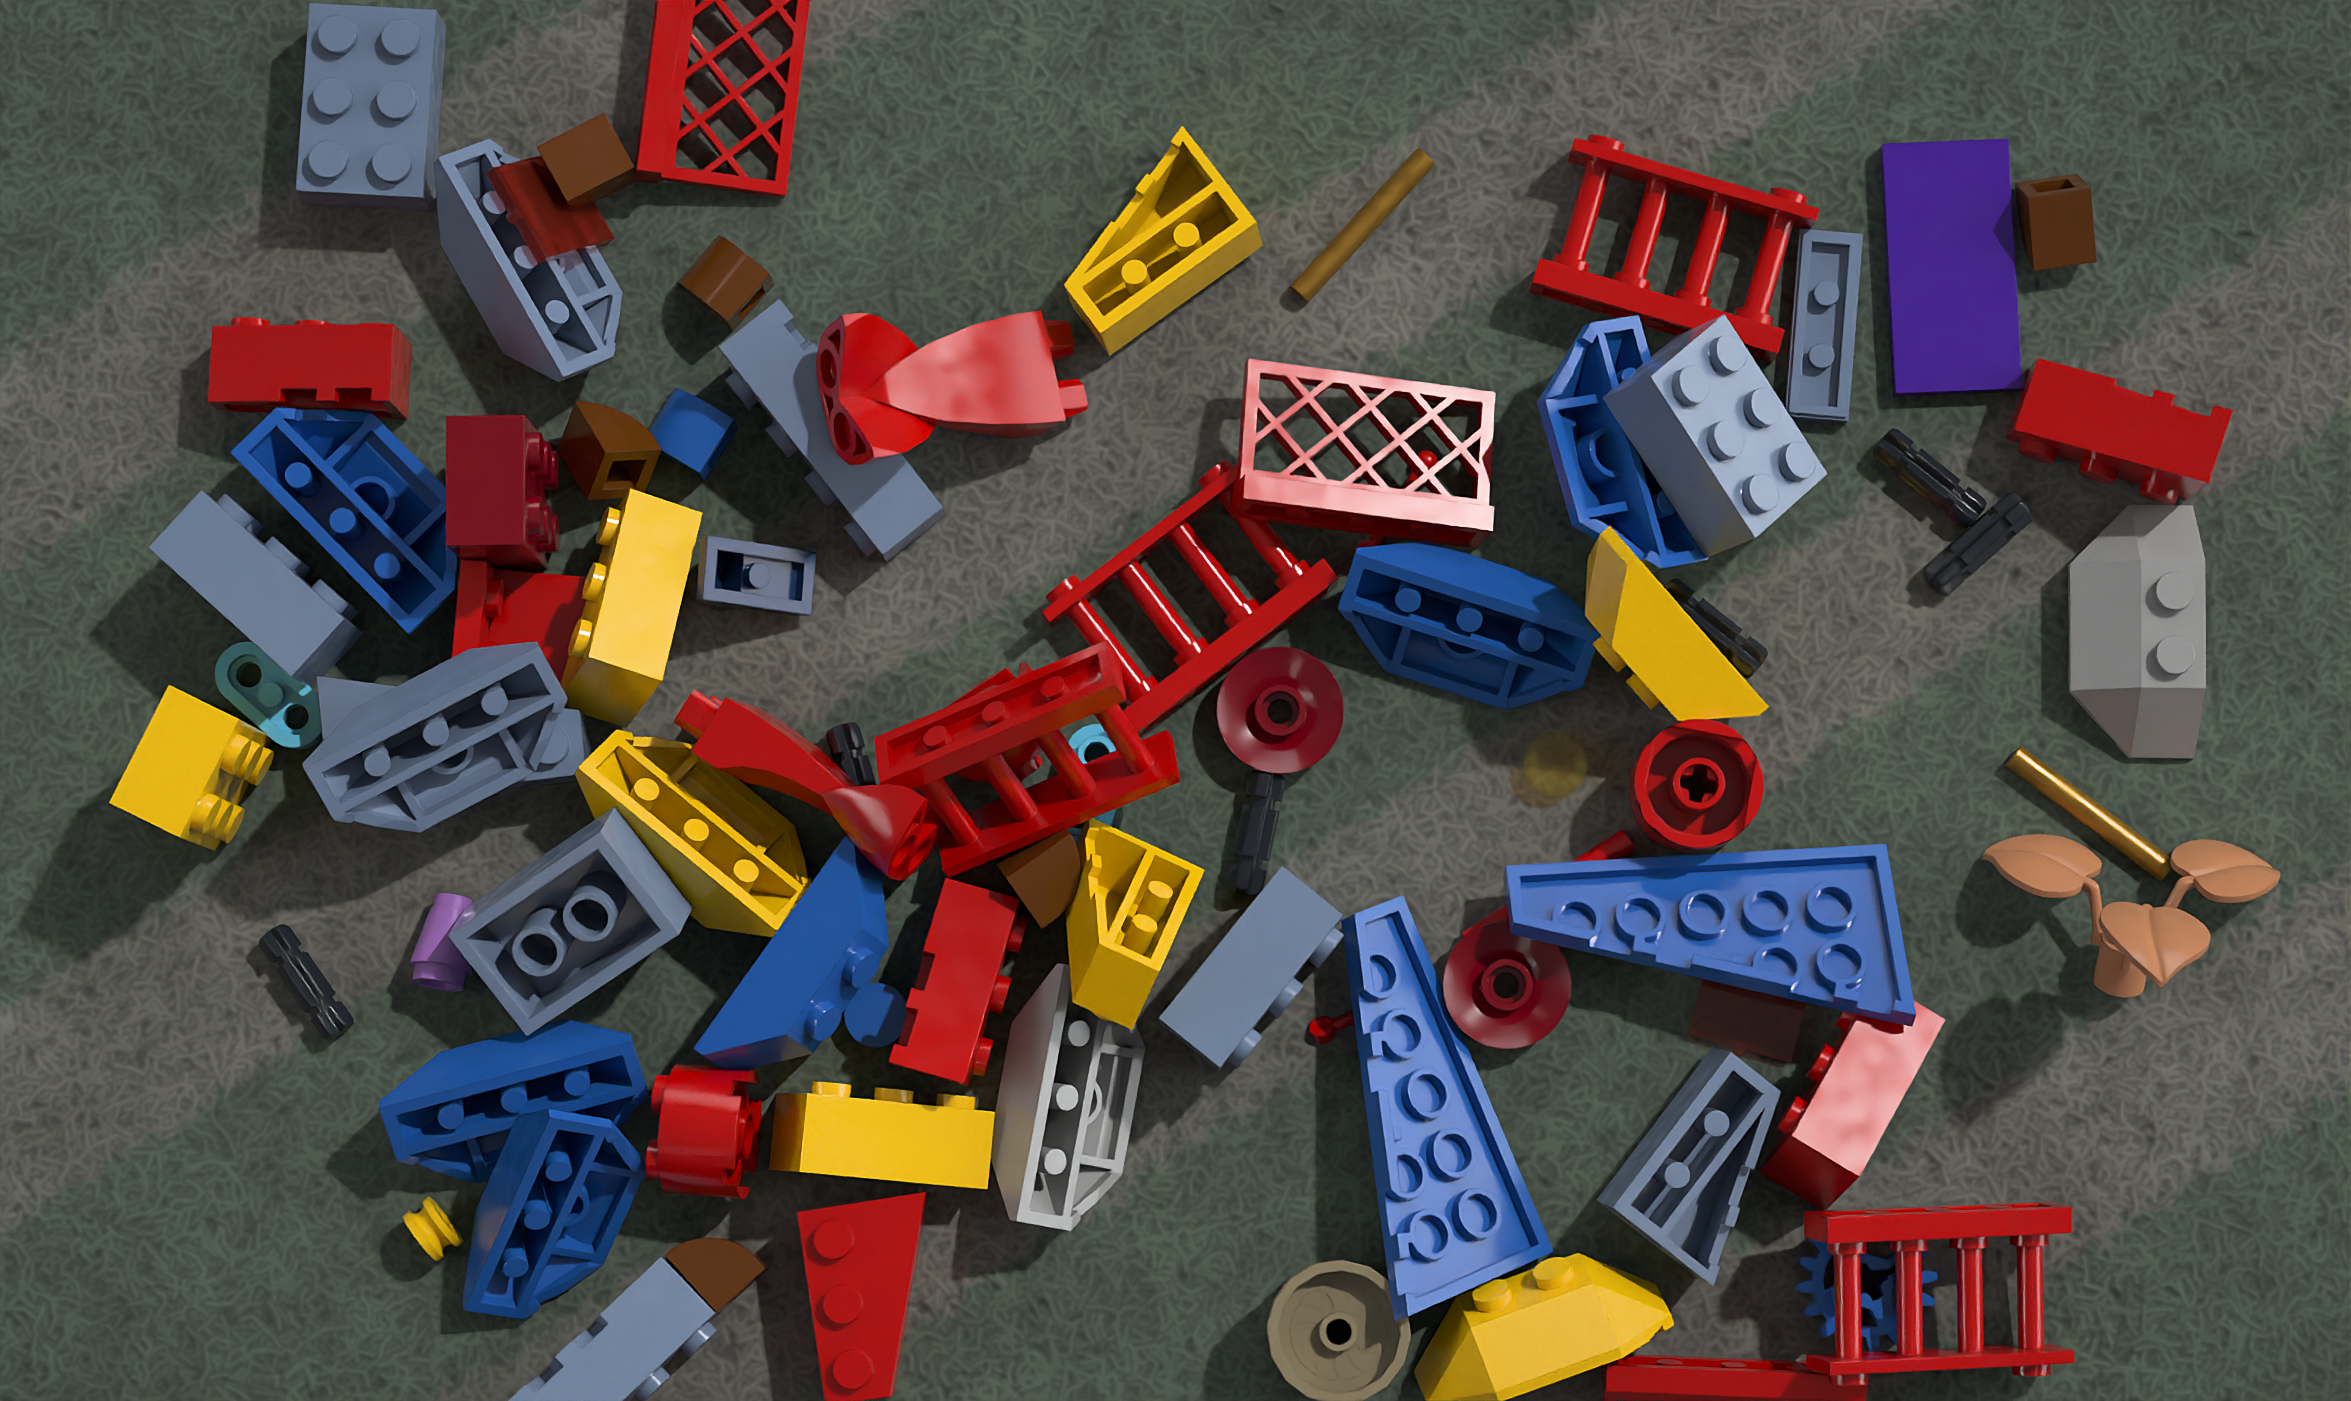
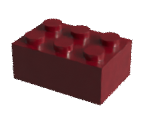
[446,415,559,570]

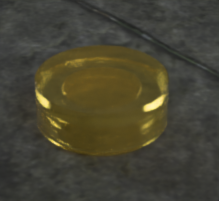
[1522,732,1587,797]

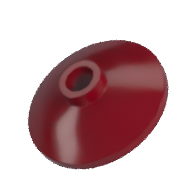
[1216,646,1344,774]
[1442,920,1571,1049]

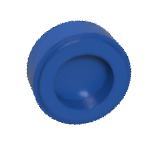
[844,983,908,1048]

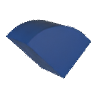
[648,388,739,481]

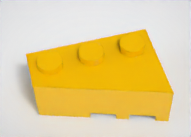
[1064,126,1263,356]
[560,488,703,728]
[1065,818,1205,1030]
[769,1081,995,1189]

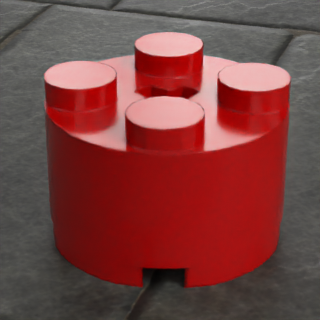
[1628,719,1764,853]
[646,1064,762,1200]

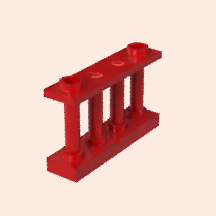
[1529,134,1820,363]
[1042,459,1339,736]
[874,639,1180,878]
[1804,1201,2075,1386]

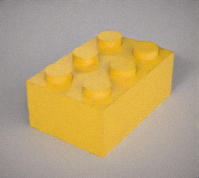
[109,685,274,851]

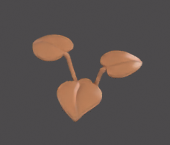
[1982,834,2280,998]

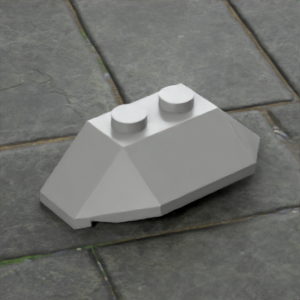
[2068,505,2206,759]
[991,963,1145,1231]

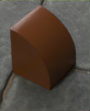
[537,113,635,206]
[2015,174,2097,271]
[676,235,775,332]
[557,401,662,500]
[995,829,1081,928]
[665,1238,769,1312]

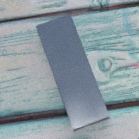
[1784,229,1863,424]

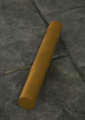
[1290,148,1435,303]
[2005,746,2172,881]

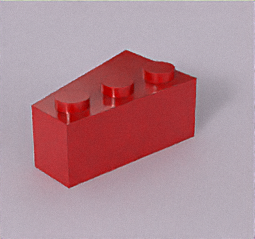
[2005,358,2233,505]

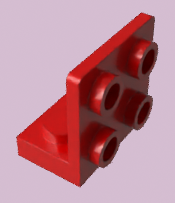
[452,559,587,684]

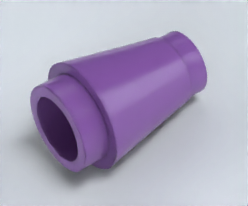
[409,893,473,992]

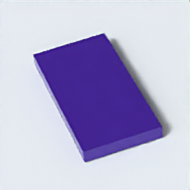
[1880,139,2023,397]

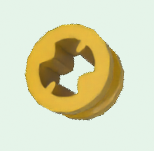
[402,1196,464,1262]

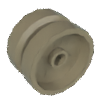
[1266,1259,1411,1401]

